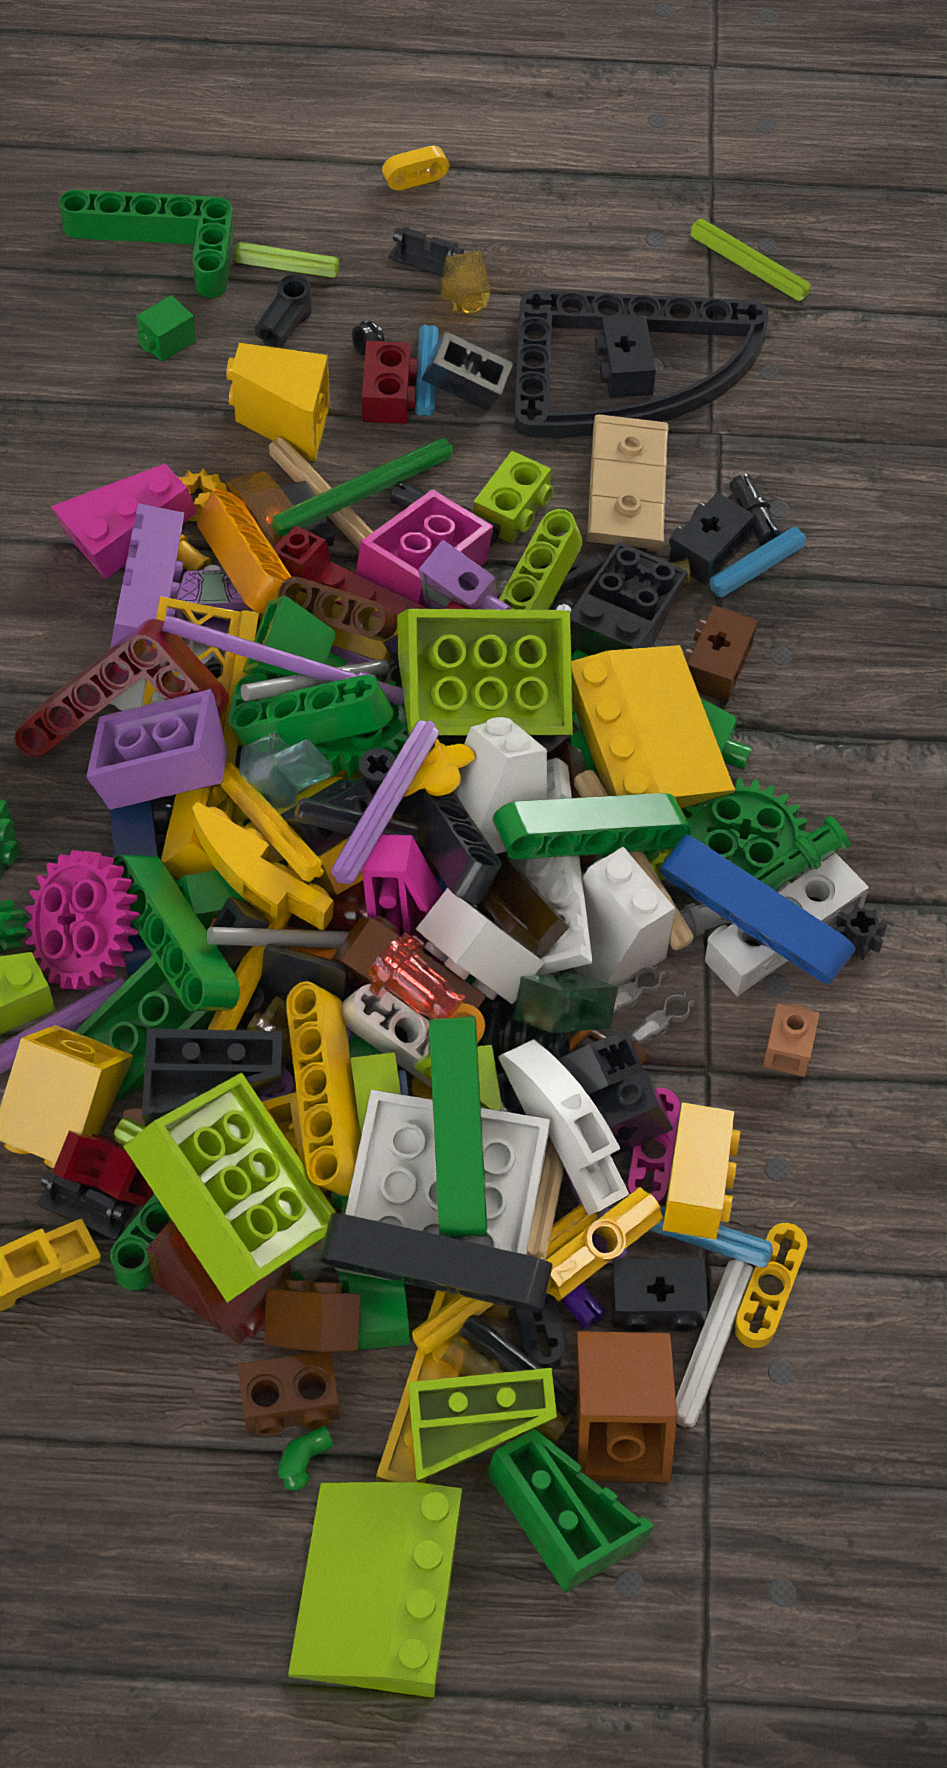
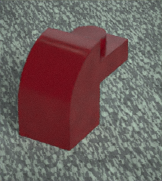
[52,1130,154,1206]

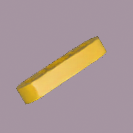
[734,1223,807,1348]

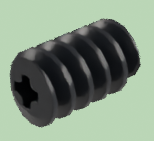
[477,1007,570,1064]

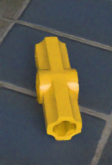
[546,1187,664,1301]

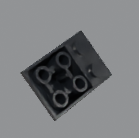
[570,541,688,656]

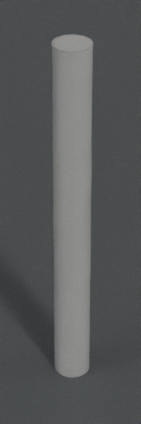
[241,659,389,701]
[207,927,350,949]

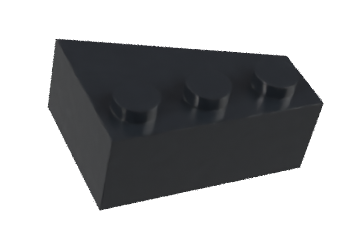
[142,1029,285,1127]

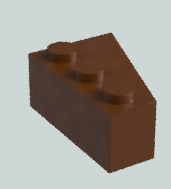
[331,915,486,1021]

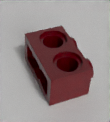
[362,341,417,424]

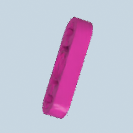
[626,1088,680,1206]

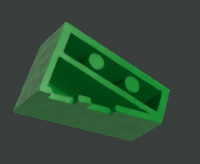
[486,1429,654,1593]

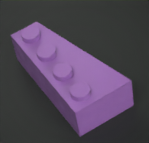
[110,503,184,649]

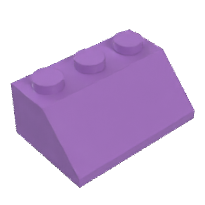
[86,689,227,809]

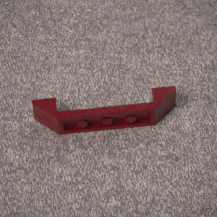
[273,525,470,634]

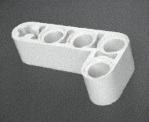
[342,984,432,1088]

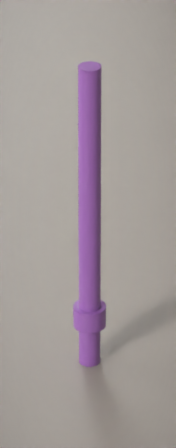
[162,615,404,706]

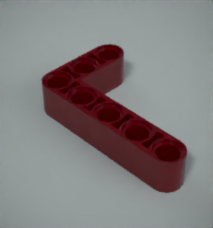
[14,619,229,757]

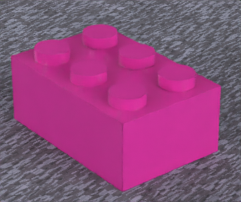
[356,489,493,608]

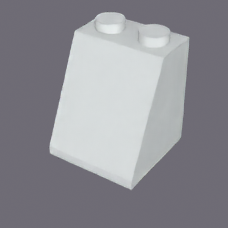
[453,717,547,854]
[574,847,675,995]

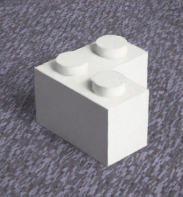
[416,888,544,1004]

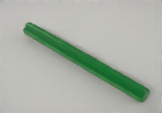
[271,438,453,537]

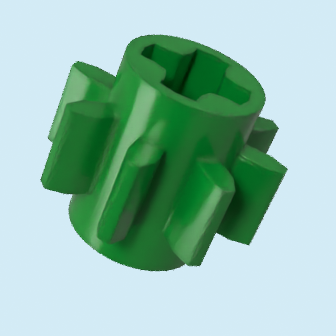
[0,899,28,951]

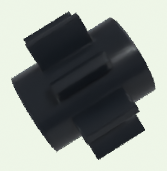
[835,905,887,960]

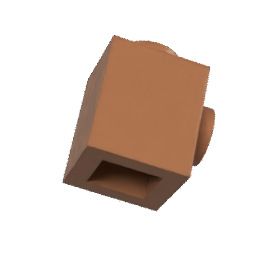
[762,1003,820,1077]

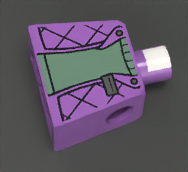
[419,540,511,610]
[176,565,252,638]

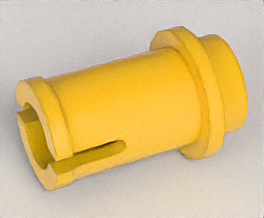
[176,534,212,571]

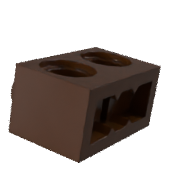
[238,1351,340,1436]

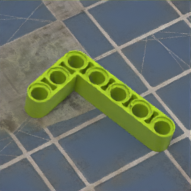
[499,509,583,713]

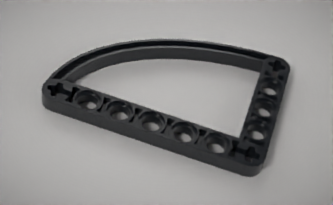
[514,290,769,438]

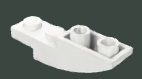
[498,1040,629,1216]

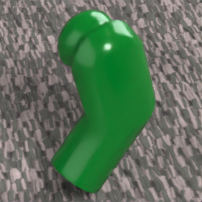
[277,1425,334,1491]

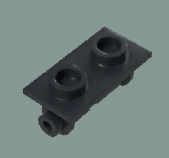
[389,226,468,281]
[36,1169,137,1241]

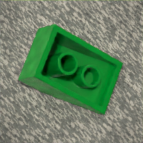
[75,955,216,1101]

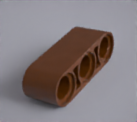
[278,577,397,641]

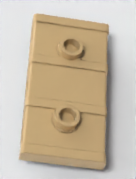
[586,414,669,552]

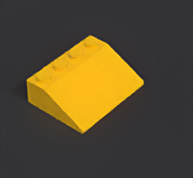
[571,645,735,808]

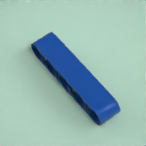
[659,835,856,985]

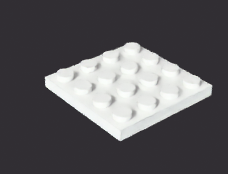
[335,1090,550,1281]

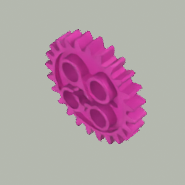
[24,850,140,990]

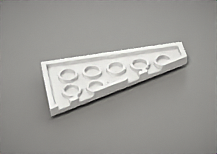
[494,758,592,977]

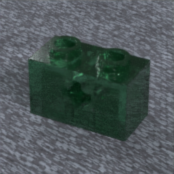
[514,973,618,1033]

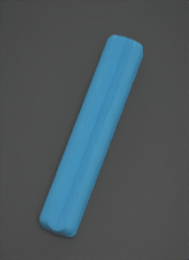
[415,325,439,416]
[709,527,806,597]
[650,1206,773,1267]

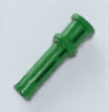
[752,815,851,890]

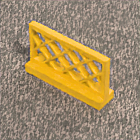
[141,596,259,765]

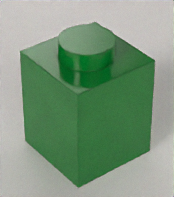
[136,295,196,362]

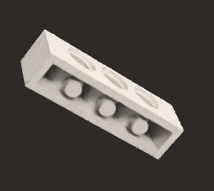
[704,853,869,996]

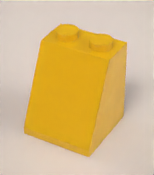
[226,343,330,462]
[0,1025,134,1168]

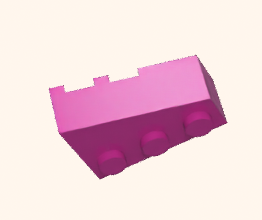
[51,464,198,580]
[362,835,445,965]

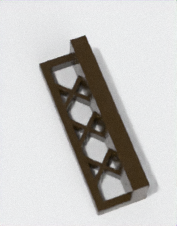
[482,852,569,959]

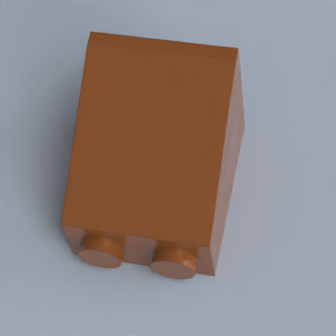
[575,1331,677,1482]

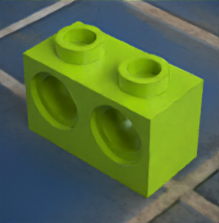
[473,451,553,544]

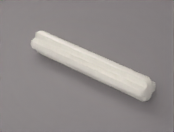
[676,1259,753,1428]

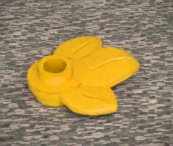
[404,739,475,797]

